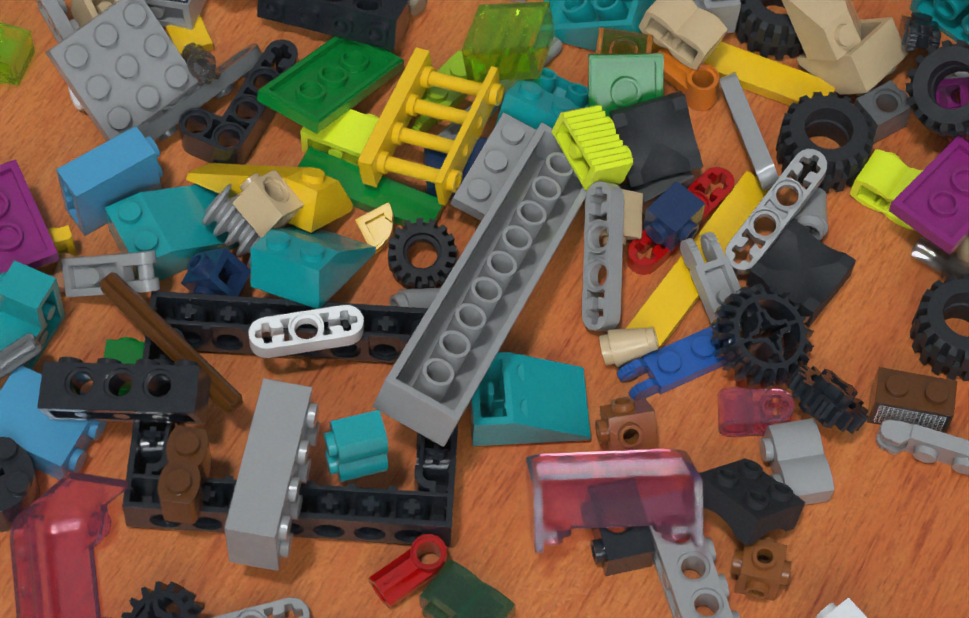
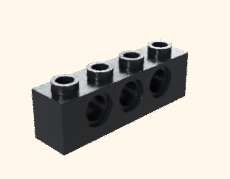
[257,0,410,51]
[37,357,211,424]

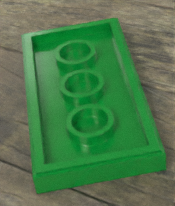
[257,36,404,134]

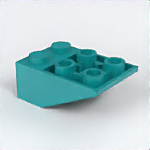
[469,352,591,446]

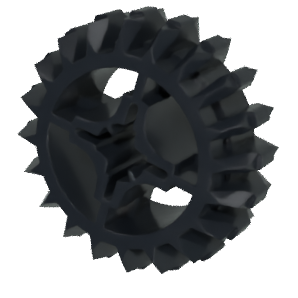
[710,283,814,389]

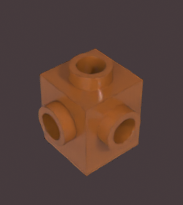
[595,397,658,458]
[730,536,792,601]

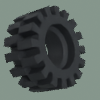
[388,218,457,289]

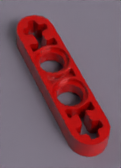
[626,167,735,275]

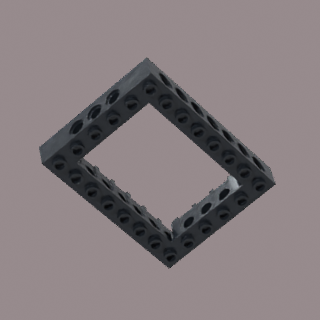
[122,291,459,547]

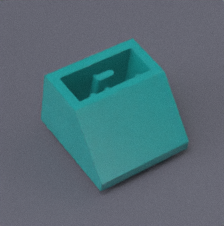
[495,65,588,130]

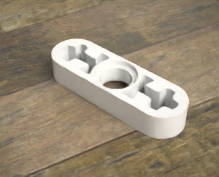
[249,305,364,358]

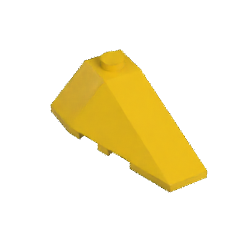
[186,163,353,233]

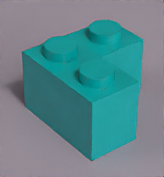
[0,260,66,370]

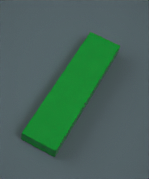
[298,146,445,226]

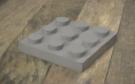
[45,0,199,142]

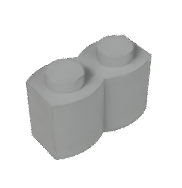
[759,418,834,505]

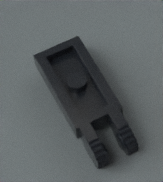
[899,12,941,54]

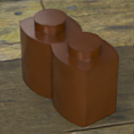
[158,425,212,525]

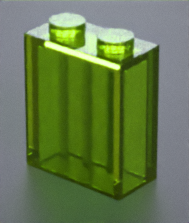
[461,2,555,81]

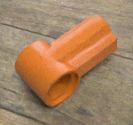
[658,47,720,111]

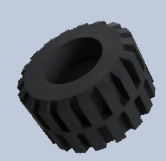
[735,0,804,59]
[906,40,969,139]
[776,92,875,194]
[910,274,969,381]

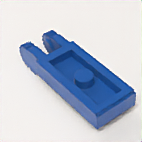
[617,327,727,400]

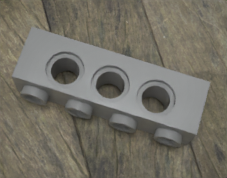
[641,489,740,618]

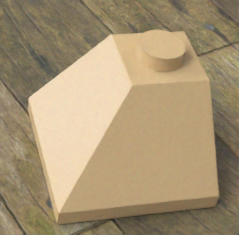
[782,0,861,61]

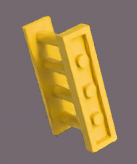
[357,48,504,206]

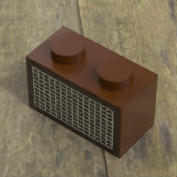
[867,367,957,433]

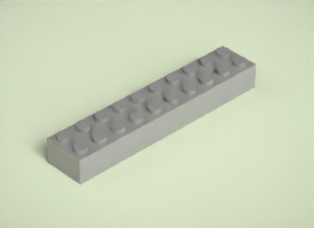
[372,122,587,447]

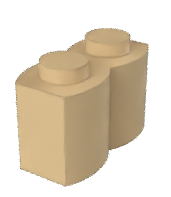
[638,0,728,70]

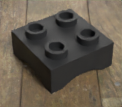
[609,91,703,187]
[746,219,856,327]
[687,458,806,546]

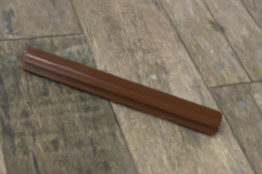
[99,272,243,414]

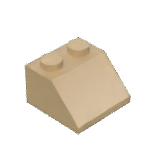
[797,17,908,96]

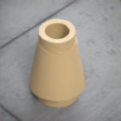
[599,327,659,367]

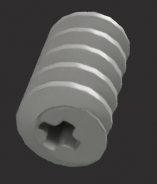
[202,184,261,268]

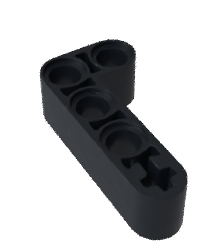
[179,39,298,165]

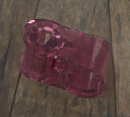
[717,387,795,438]

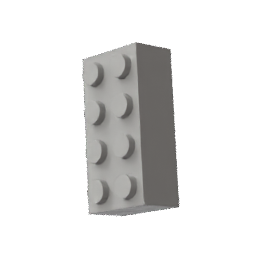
[225,378,320,571]

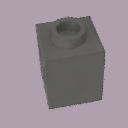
[854,80,912,144]

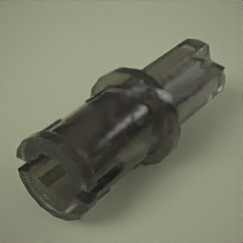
[182,43,221,84]
[910,238,969,279]

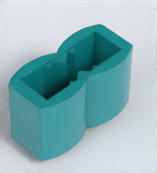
[323,409,388,482]

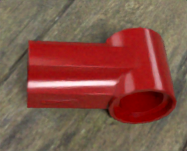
[369,534,447,609]

